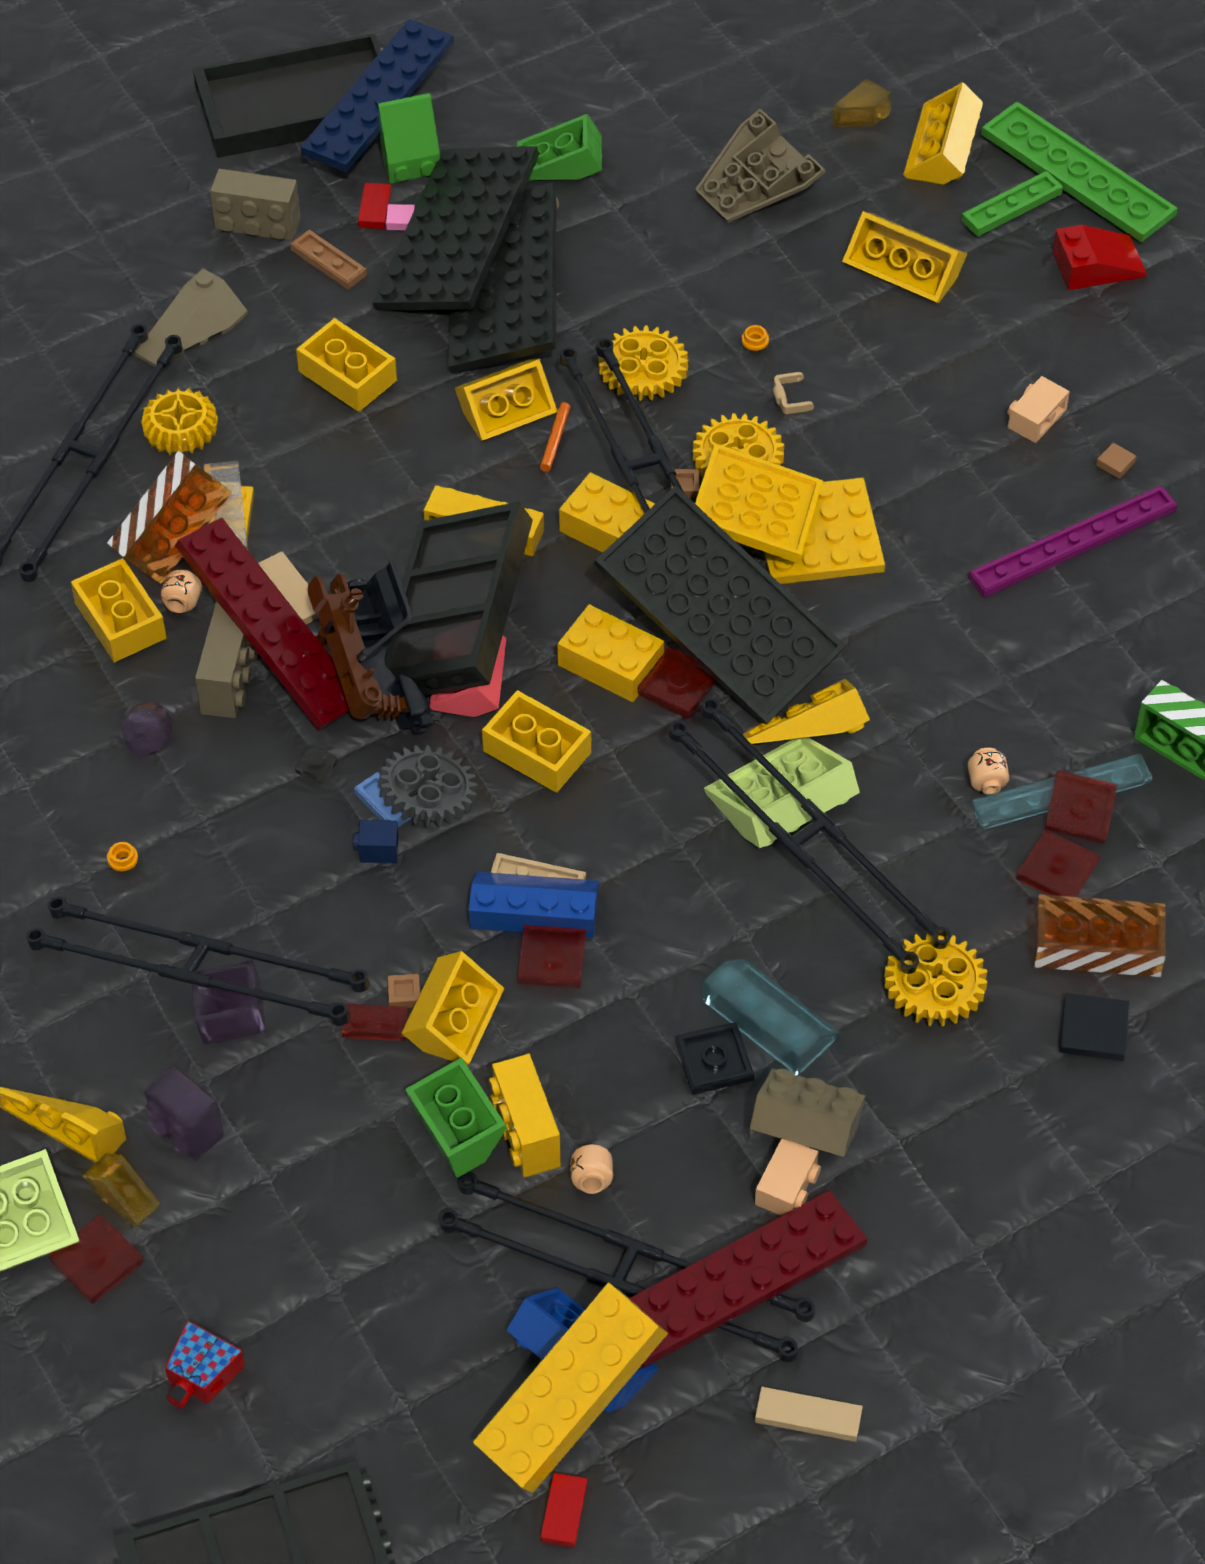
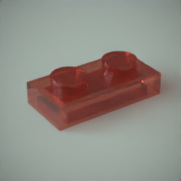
[342,1003,409,1041]

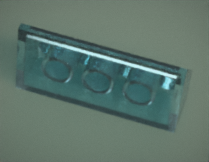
[703,959,840,1075]

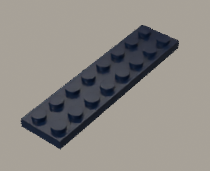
[301,19,454,172]

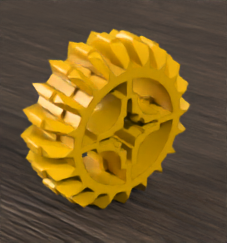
[141,387,218,455]

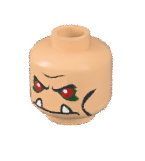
[160,570,202,613]
[967,748,1009,795]
[570,1144,613,1194]

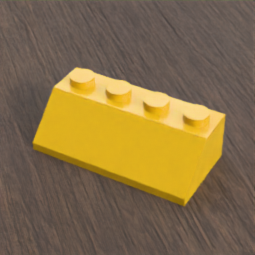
[903,82,983,185]
[842,211,967,303]

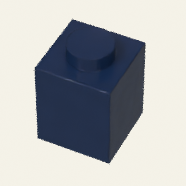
[353,820,399,863]

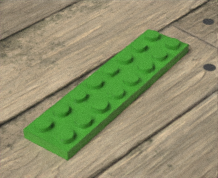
[981,102,1178,243]

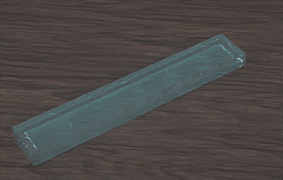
[971,753,1153,830]

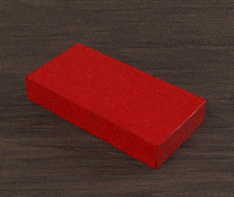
[358,183,392,229]
[541,1473,588,1548]

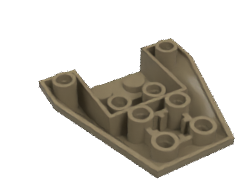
[695,108,826,223]

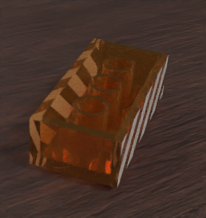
[107,451,232,584]
[1034,894,1166,977]

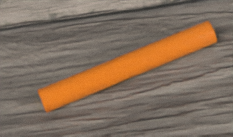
[540,402,571,472]

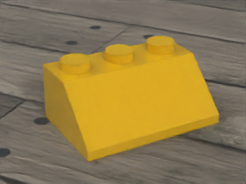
[455,359,558,441]
[402,951,504,1065]

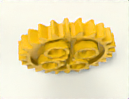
[599,325,688,401]
[693,413,784,477]
[884,933,988,1026]

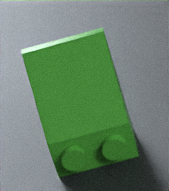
[378,93,440,184]
[517,114,602,180]

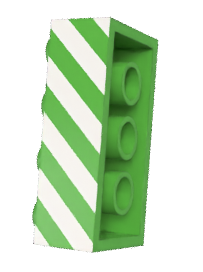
[1134,680,1205,781]

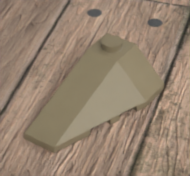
[135,268,248,367]

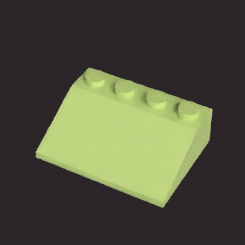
[704,737,860,848]
[0,1149,80,1272]

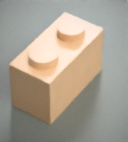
[1007,376,1070,443]
[755,1139,821,1216]

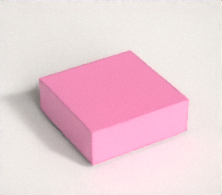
[386,204,415,230]

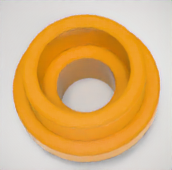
[741,325,769,351]
[107,842,138,872]

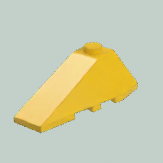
[743,679,870,744]
[0,1087,126,1167]

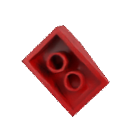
[1052,225,1147,290]

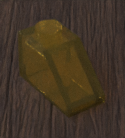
[833,79,891,128]
[83,1153,161,1227]

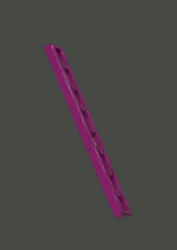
[968,485,1178,598]

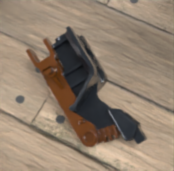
[307,561,433,735]

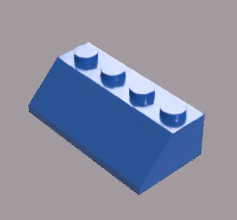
[469,872,600,938]
[506,1287,659,1413]

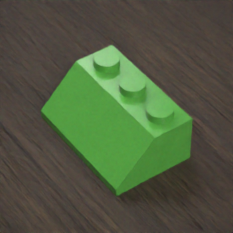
[405,1057,507,1178]

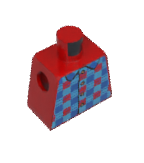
[165,1321,245,1409]

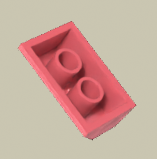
[430,621,506,717]

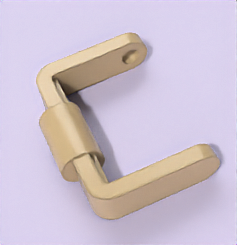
[773,372,814,414]

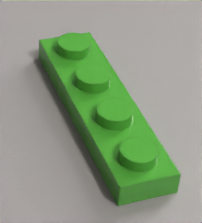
[961,171,1063,237]

